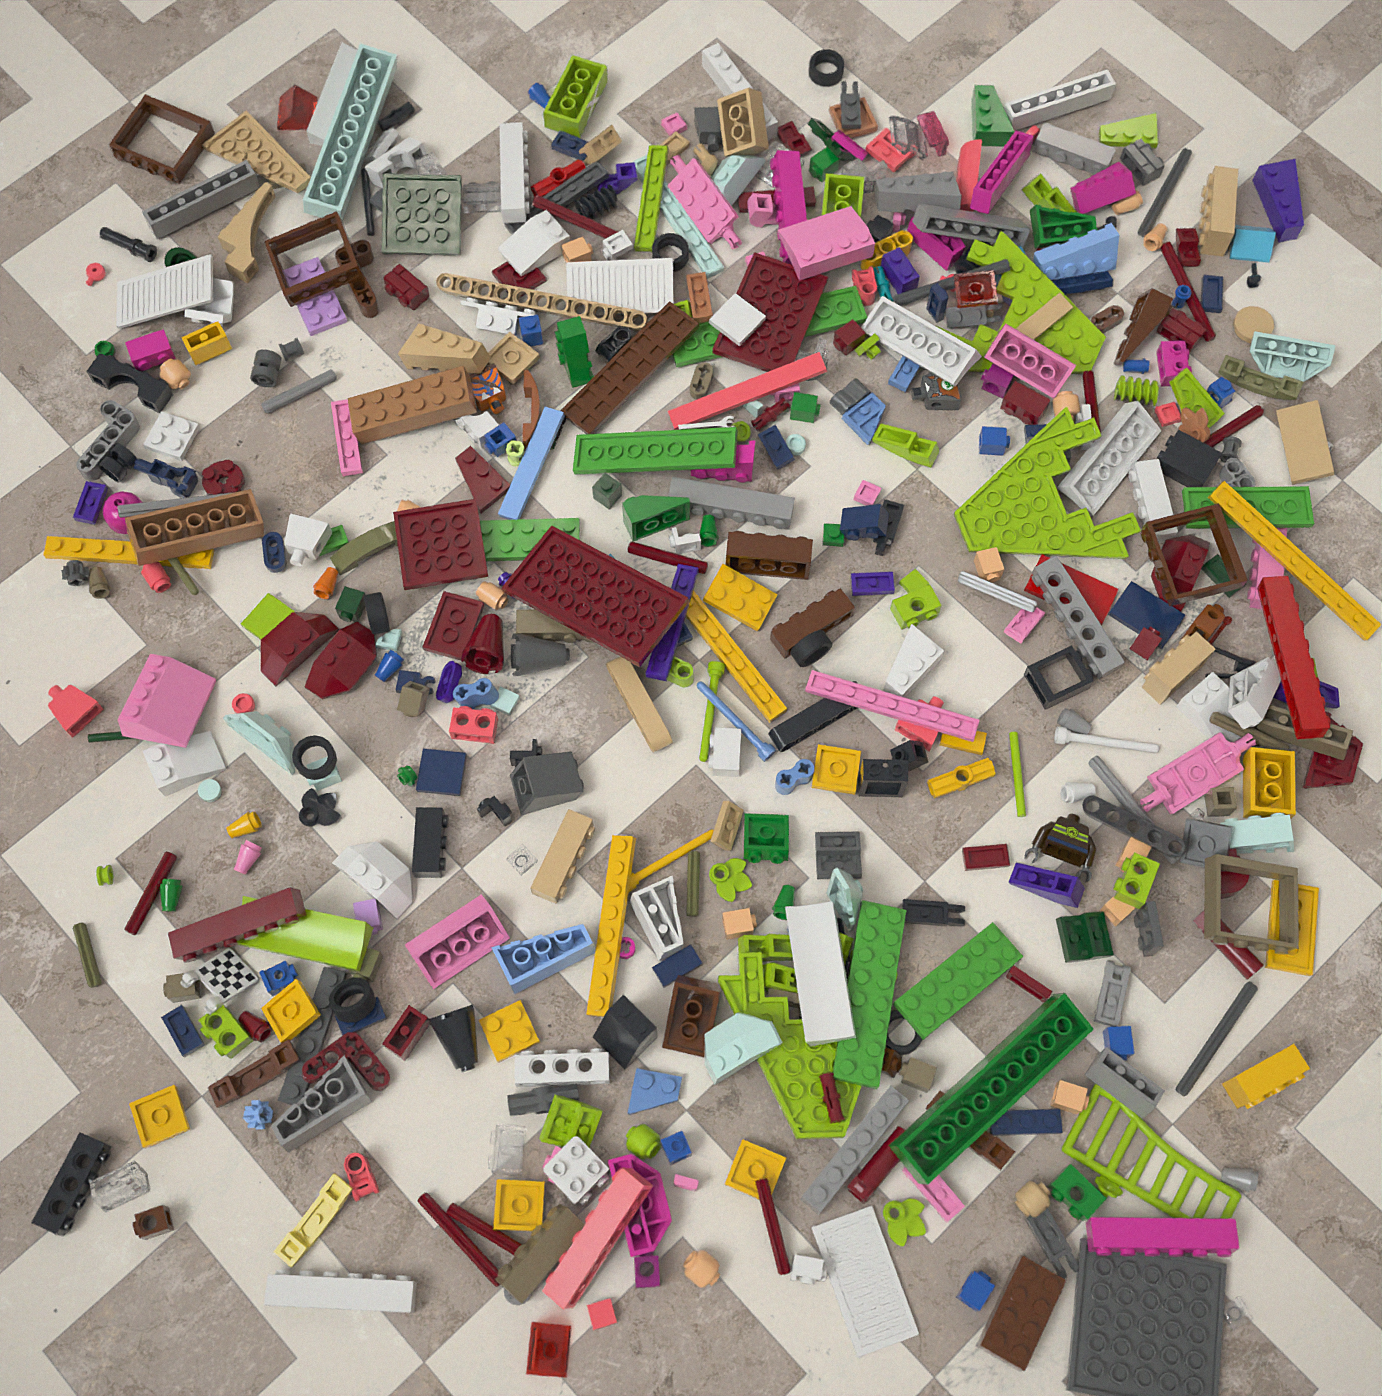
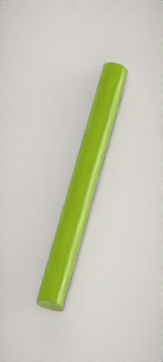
[1009,732,1026,817]

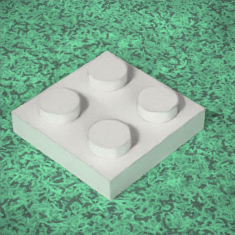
[143,411,200,461]

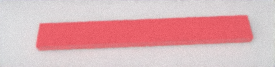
[668,352,827,430]

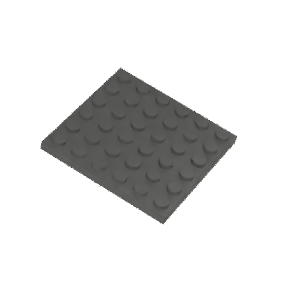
[1066,1238,1227,1396]

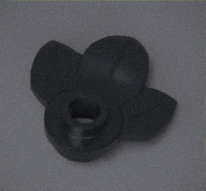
[299,788,341,827]

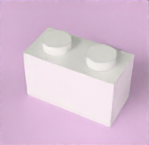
[708,727,741,777]

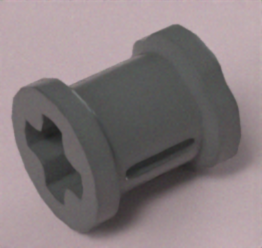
[278,338,304,361]
[1220,436,1242,463]

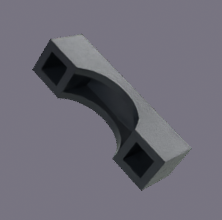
[86,353,173,413]

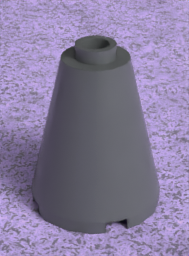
[511,633,570,676]

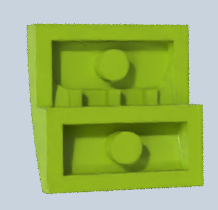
[539,1095,603,1148]

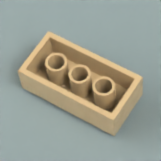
[1198,166,1238,257]

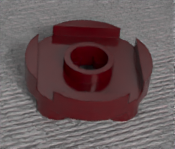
[202,459,245,495]

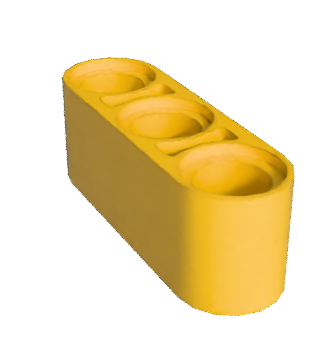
[860,231,913,270]

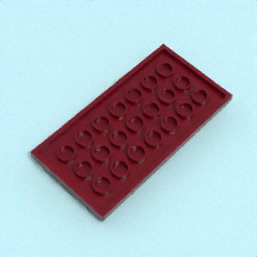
[502,525,689,667]

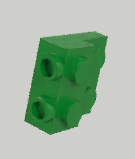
[743,813,789,864]

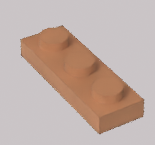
[686,272,713,323]

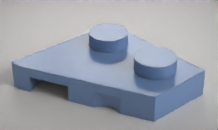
[628,1068,682,1115]

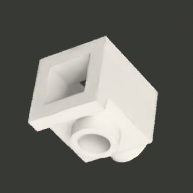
[790,1255,827,1285]

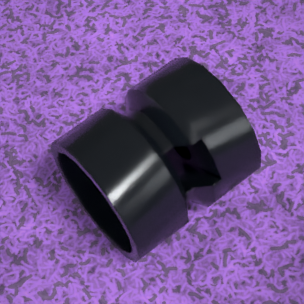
[98,443,138,483]

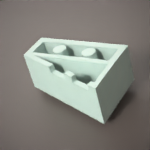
[1220,813,1294,854]

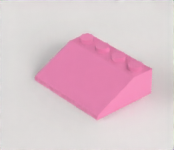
[778,206,875,280]
[118,654,216,748]

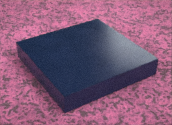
[416,748,467,796]

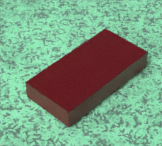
[962,844,1010,871]
[1006,965,1053,1002]

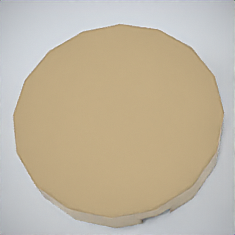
[1233,306,1274,343]

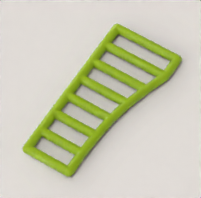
[1062,1084,1241,1219]

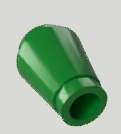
[699,515,719,547]
[160,879,183,912]
[772,885,795,920]

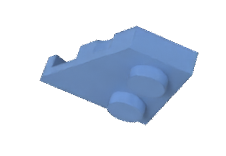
[842,392,886,445]

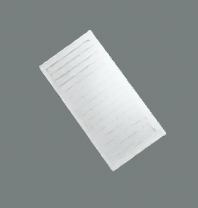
[117,254,213,329]
[566,258,674,316]
[812,1206,919,1358]

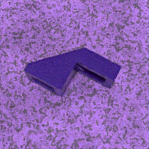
[598,162,637,194]

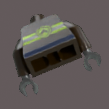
[1024,814,1096,882]

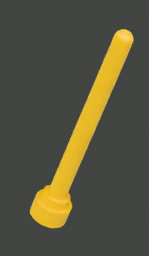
[629,829,714,892]

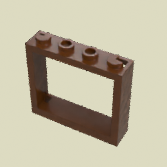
[109,94,215,184]
[264,211,364,307]
[1141,503,1248,607]

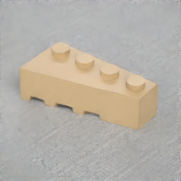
[398,324,491,374]

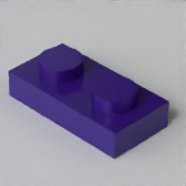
[73,481,108,525]
[850,571,895,596]

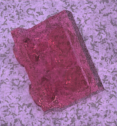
[917,111,949,157]

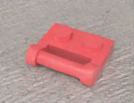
[865,128,916,172]

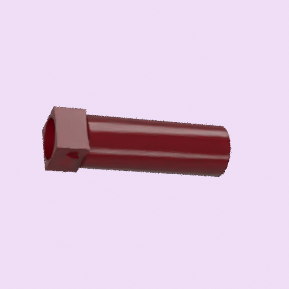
[1193,911,1264,980]
[847,1126,905,1204]

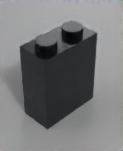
[1156,429,1222,487]

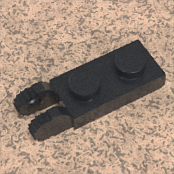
[902,899,965,927]

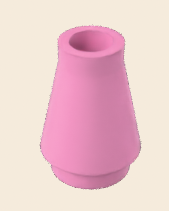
[234,840,262,875]

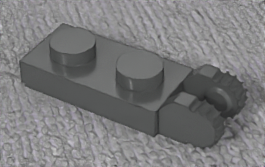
[840,81,861,129]
[946,303,1003,328]
[1025,1208,1079,1279]

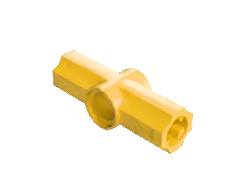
[927,758,996,799]

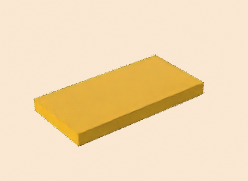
[1265,880,1319,976]

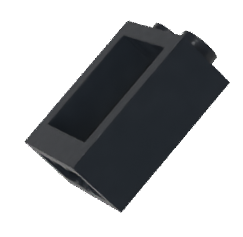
[1023,645,1094,710]
[858,759,908,798]

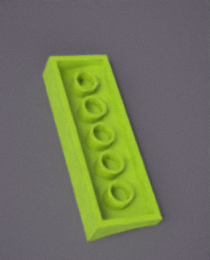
[237,896,373,972]

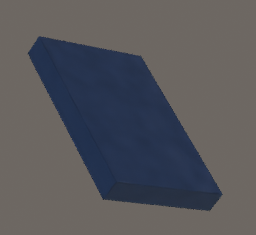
[1108,581,1185,649]

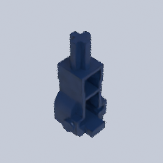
[134,458,198,498]

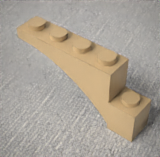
[218,182,276,284]

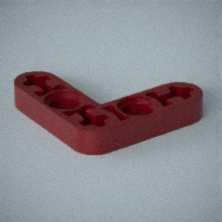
[302,1032,390,1091]

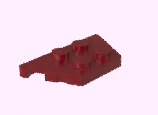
[1302,711,1363,789]

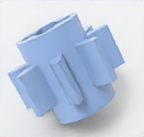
[243,1100,273,1130]

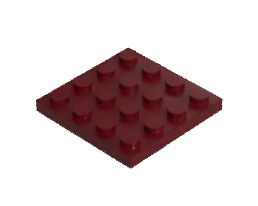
[393,499,489,590]

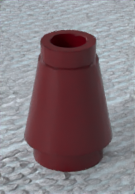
[238,1010,272,1043]

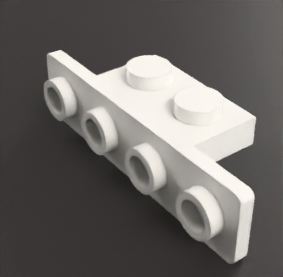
[460,297,541,335]

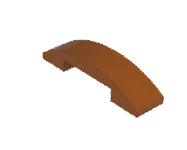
[522,370,541,451]

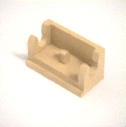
[579,125,622,166]

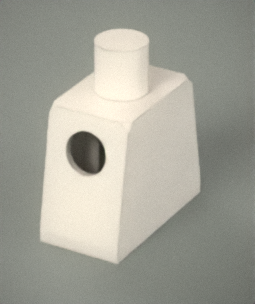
[284,514,332,566]

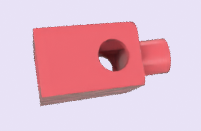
[48,685,104,738]
[895,696,944,752]

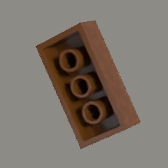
[726,531,813,580]
[976,1255,1067,1372]

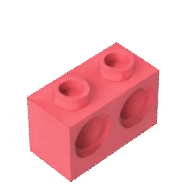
[449,706,498,744]

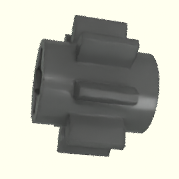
[61,560,89,586]

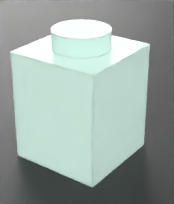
[306,757,342,791]

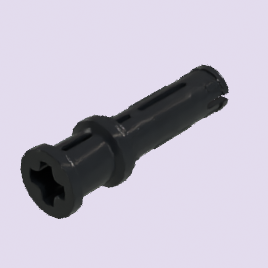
[99,227,157,262]

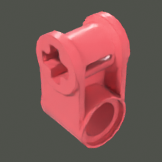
[852,267,877,306]
[344,1152,379,1202]

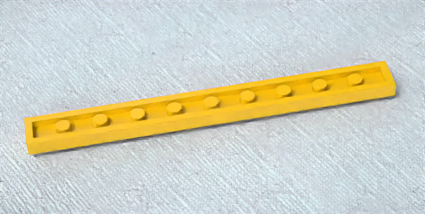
[1208,481,1382,641]

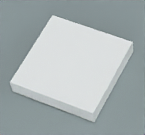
[709,293,766,346]

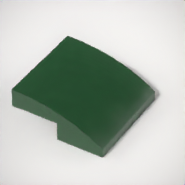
[1056,911,1114,963]

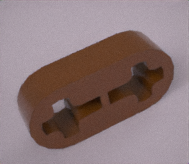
[1091,305,1124,334]

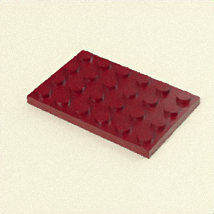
[712,252,828,372]

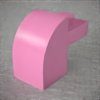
[747,193,779,228]

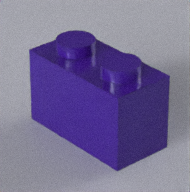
[881,247,920,294]

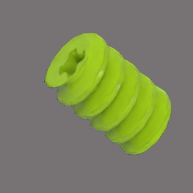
[1114,375,1159,407]

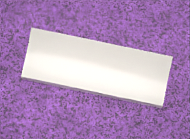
[306,42,357,146]
[861,296,982,387]
[1057,401,1162,516]
[785,901,856,1046]

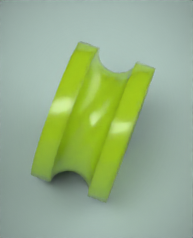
[96,865,114,886]

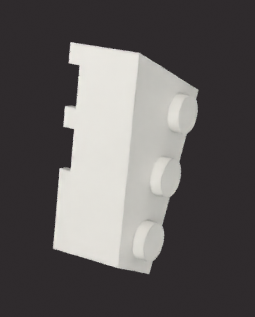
[883,624,944,698]
[1228,657,1281,730]
[629,875,683,961]

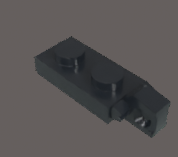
[873,499,904,556]

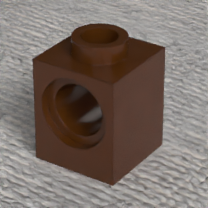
[133,1205,174,1240]

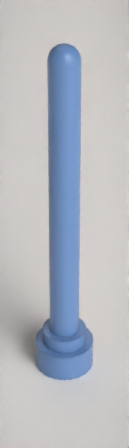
[697,681,776,762]

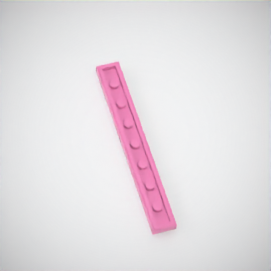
[805,670,980,742]

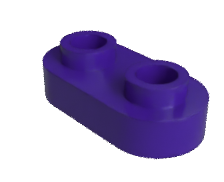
[436,661,462,703]

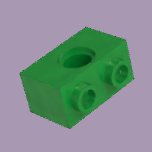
[1047,1163,1107,1221]

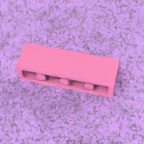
[1247,528,1287,609]

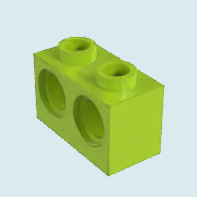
[1113,852,1160,909]
[198,1004,253,1059]

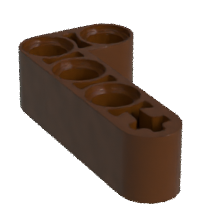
[335,240,379,318]

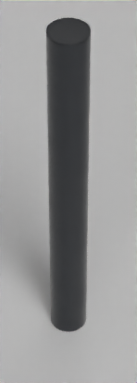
[361,168,375,236]

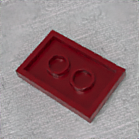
[422,591,484,661]

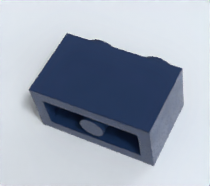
[840,504,889,541]

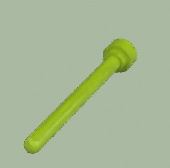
[699,661,725,762]

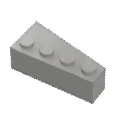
[875,172,961,212]
[271,1056,372,1153]

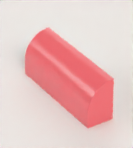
[956,140,982,212]

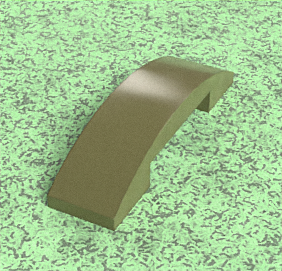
[1218,355,1304,400]
[330,521,398,575]

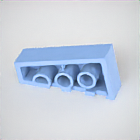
[1033,223,1119,280]
[491,924,596,994]

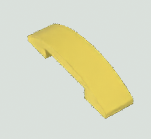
[274,1173,353,1268]

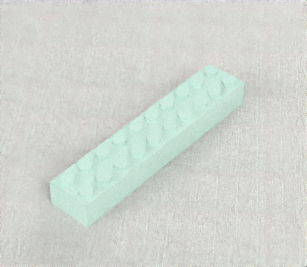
[303,43,397,221]

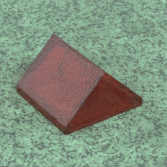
[277,84,318,130]
[954,270,998,308]
[526,1322,571,1378]

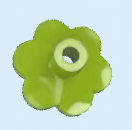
[1094,1175,1123,1198]

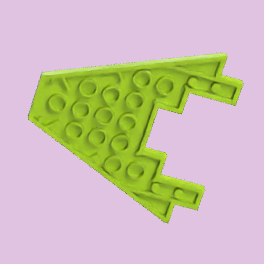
[936,231,1106,374]
[954,407,1141,559]
[718,950,898,1140]

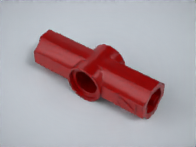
[530,159,586,198]

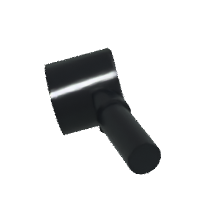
[1097,216,1117,231]
[1247,263,1261,288]

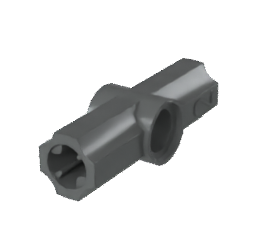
[507,1084,580,1116]

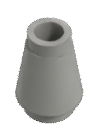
[1057,708,1092,735]
[1221,1167,1258,1192]

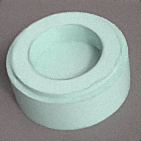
[786,434,806,456]
[198,779,222,802]

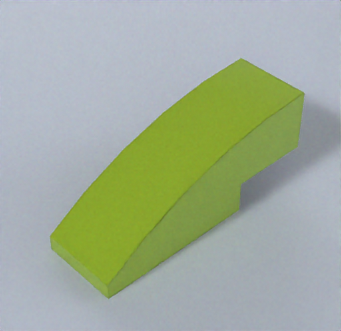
[1021,174,1077,213]
[872,423,940,468]
[738,934,793,962]

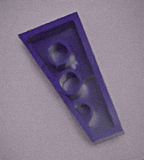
[1252,159,1304,243]

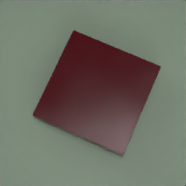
[492,261,547,298]

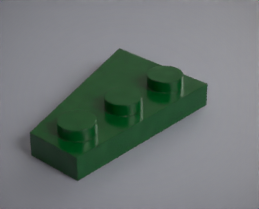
[807,118,856,162]

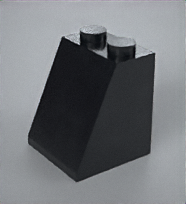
[593,994,658,1070]

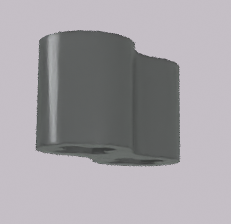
[830,378,871,415]

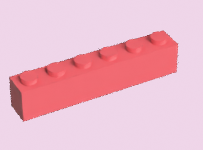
[542,1168,653,1310]

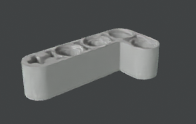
[76,400,140,481]
[1182,458,1256,513]

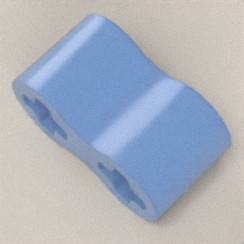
[453,678,499,709]
[775,759,814,795]

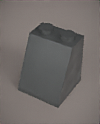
[510,751,584,815]

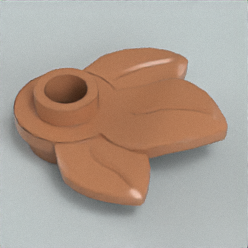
[1178,407,1210,443]

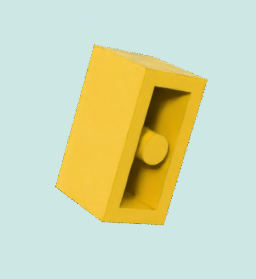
[181,321,232,366]

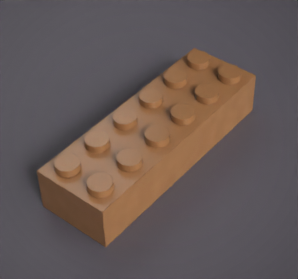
[347,366,477,444]
[125,489,264,566]

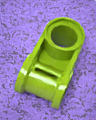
[667,656,694,688]

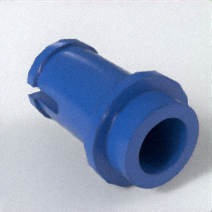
[1172,285,1191,309]
[1123,358,1149,374]

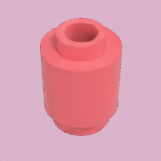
[141,562,171,593]

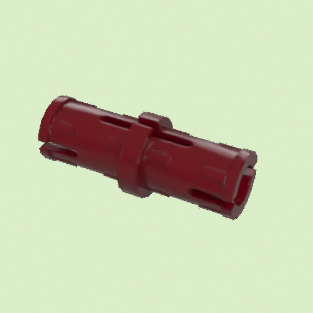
[751,397,790,432]
[819,1072,845,1124]

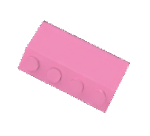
[984,323,1076,398]
[405,894,510,989]

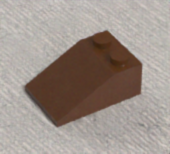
[662,975,722,1057]

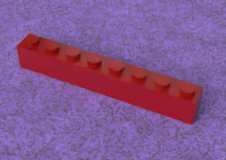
[1257,576,1331,739]

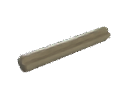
[1209,712,1289,751]

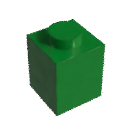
[809,147,840,183]
[790,392,821,423]

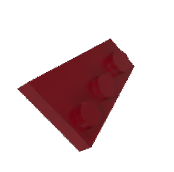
[455,446,510,514]

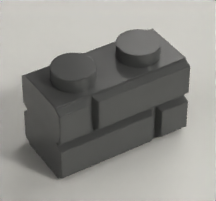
[1120,139,1165,186]

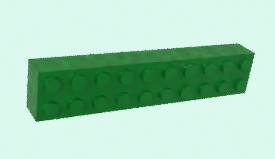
[889,993,1094,1185]

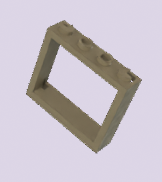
[1204,854,1299,954]

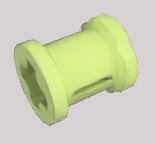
[506,440,524,466]

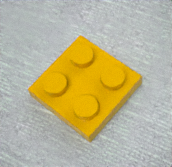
[811,744,861,795]
[261,979,321,1043]
[479,1000,540,1063]
[129,1085,191,1149]
[724,1139,786,1200]
[493,1179,545,1231]

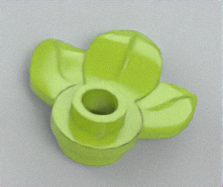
[709,858,752,902]
[883,1199,926,1247]

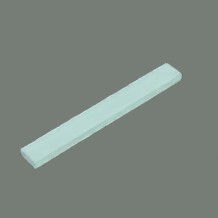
[633,155,724,279]

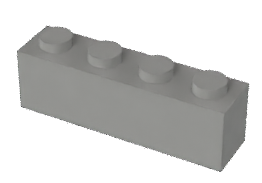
[1033,122,1116,175]

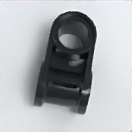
[595,326,632,362]

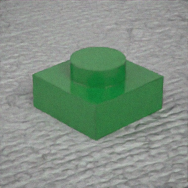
[822,523,844,547]

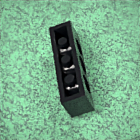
[31,1132,112,1236]

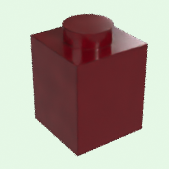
[833,319,866,356]
[1129,627,1162,661]

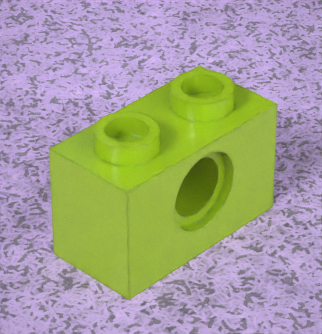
[890,584,942,630]

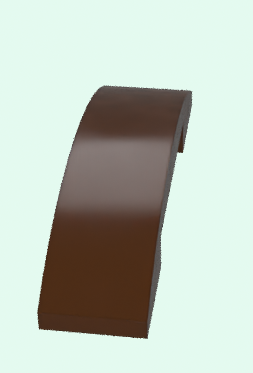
[207,1039,300,1108]
[925,1090,1015,1171]

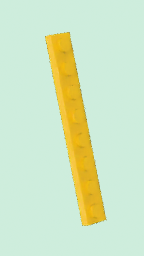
[43,536,214,569]
[686,590,787,723]
[586,835,636,1017]

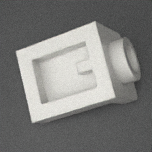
[602,230,633,261]
[669,527,701,554]

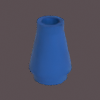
[528,83,551,109]
[374,649,404,682]

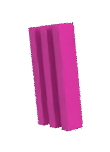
[831,130,868,162]

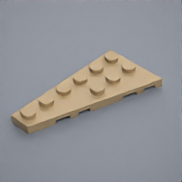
[202,110,311,194]

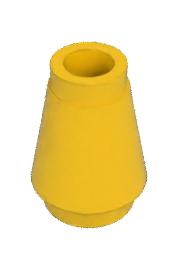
[226,811,262,839]

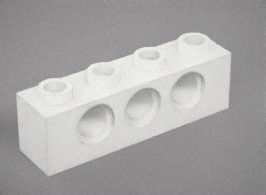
[515,1048,610,1087]

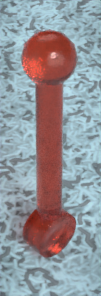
[1209,616,1232,646]

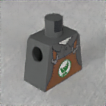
[911,373,961,411]

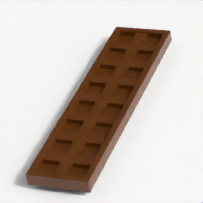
[560,301,699,434]

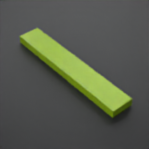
[634,145,669,252]

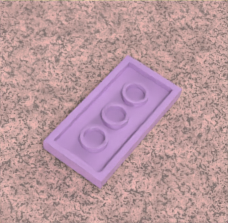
[284,257,347,336]

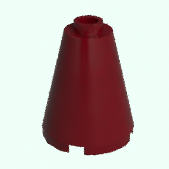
[461,613,504,674]

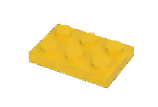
[702,564,778,631]

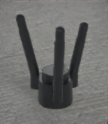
[1205,647,1256,678]

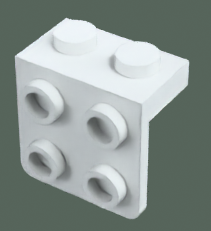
[184,278,235,326]
[543,1136,610,1206]

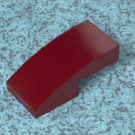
[777,121,812,156]
[1175,228,1201,267]

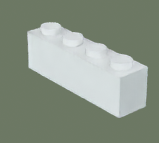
[1128,459,1178,543]

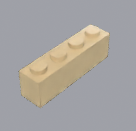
[530,809,595,904]

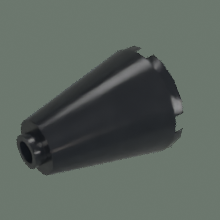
[429,1005,478,1072]

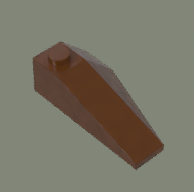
[1113,288,1173,366]

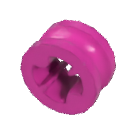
[619,937,635,959]

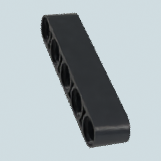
[768,681,858,752]
[1082,795,1186,859]

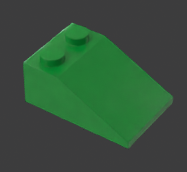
[622,495,690,542]

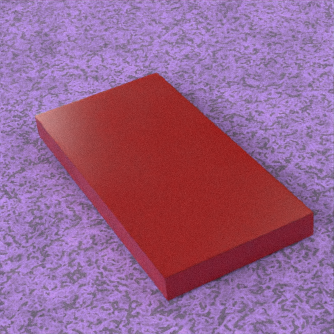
[1024,554,1119,626]

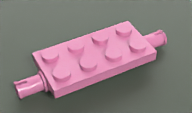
[667,155,742,250]
[1140,732,1256,814]

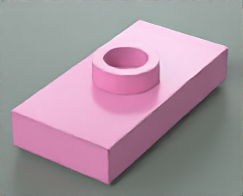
[1004,607,1045,644]

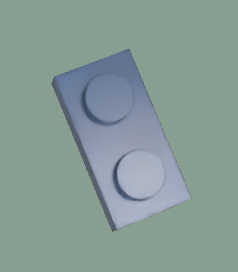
[888,356,921,392]

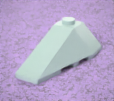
[826,868,863,931]

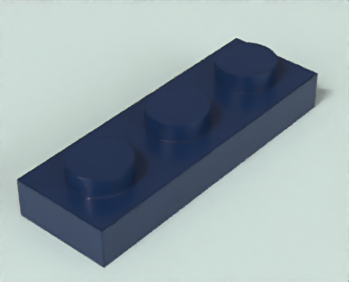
[1051,271,1113,295]
[990,1109,1063,1136]

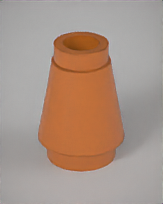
[313,567,339,599]

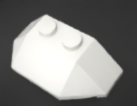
[332,841,413,920]

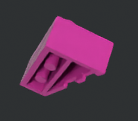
[1070,162,1136,214]
[907,217,966,271]
[691,440,755,483]

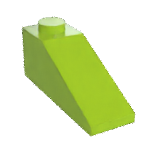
[763,962,798,993]

